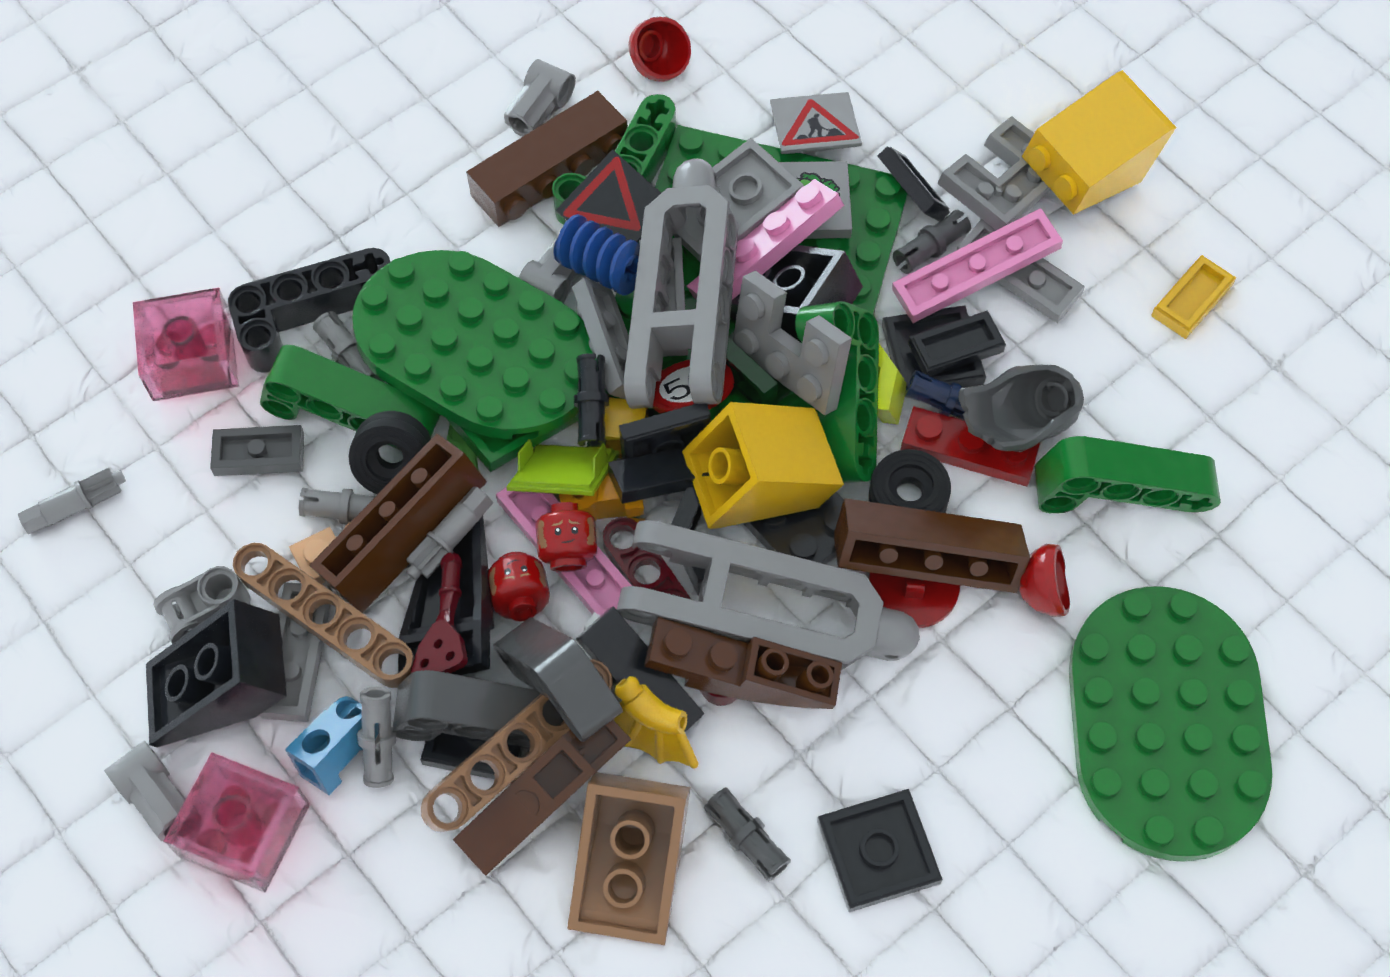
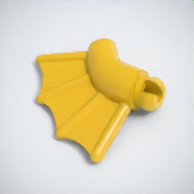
[613,676,699,769]

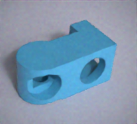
[285,696,379,796]

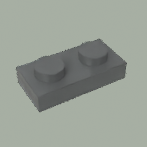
[210,425,304,476]

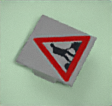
[770,92,862,154]

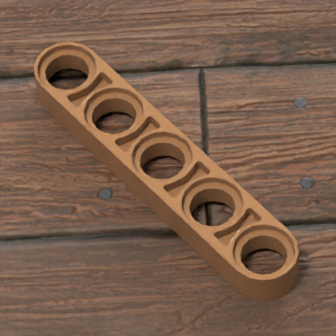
[232,543,415,688]
[421,659,612,832]

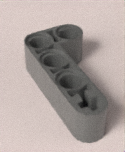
[493,617,623,742]
[392,670,565,748]

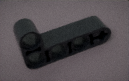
[228,248,391,373]

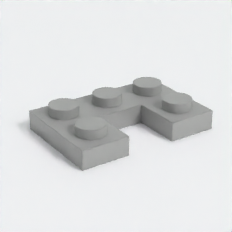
[937,116,1051,230]
[733,270,852,415]

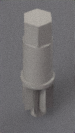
[17,467,126,535]
[406,486,494,580]

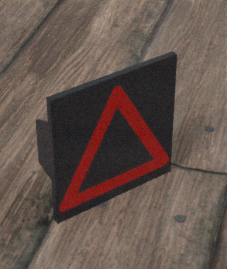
[556,150,661,242]

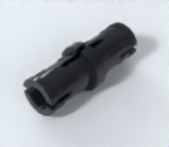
[574,353,609,447]

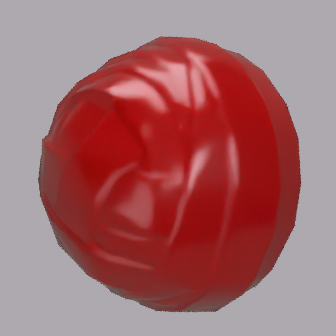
[628,16,691,81]
[1019,544,1070,617]

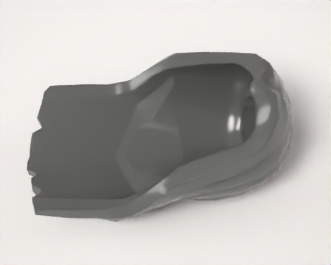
[959,365,1084,452]

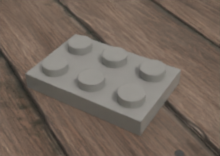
[673,138,804,262]

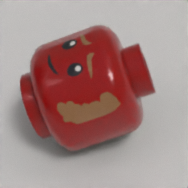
[536,502,597,572]
[488,552,550,621]

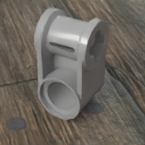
[153,566,251,644]

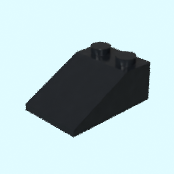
[730,245,863,343]
[146,599,287,748]

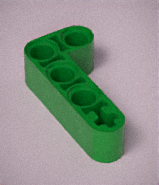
[552,94,676,225]
[795,301,879,483]
[260,344,441,450]
[1034,436,1221,513]

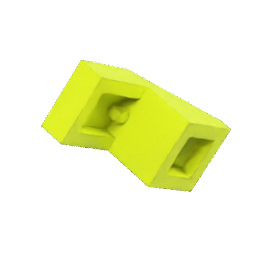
[878,344,907,425]

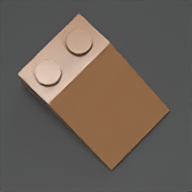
[567,772,691,945]

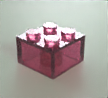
[132,287,239,402]
[163,752,310,893]

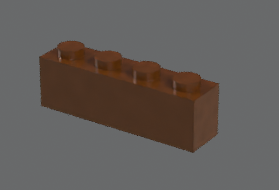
[466,90,628,227]
[309,433,487,613]
[834,498,1030,593]

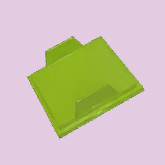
[506,439,620,496]

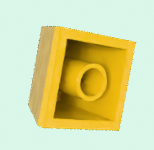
[1022,70,1177,215]
[682,402,844,529]

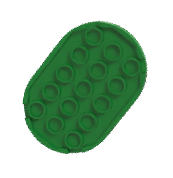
[352,250,597,439]
[1069,586,1272,862]

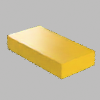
[1151,255,1237,339]

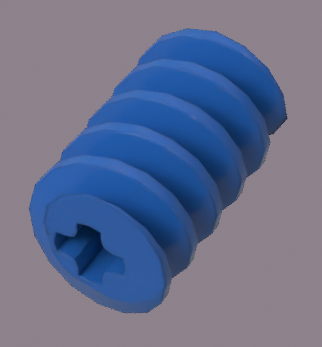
[553,214,640,296]

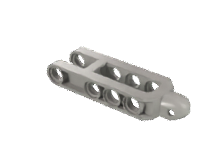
[624,158,739,409]
[617,520,920,671]

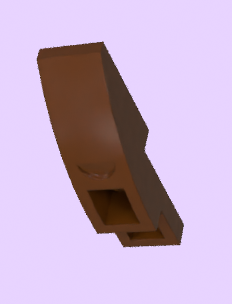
[644,617,842,709]
[453,720,631,876]

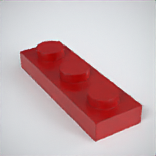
[900,406,1041,487]

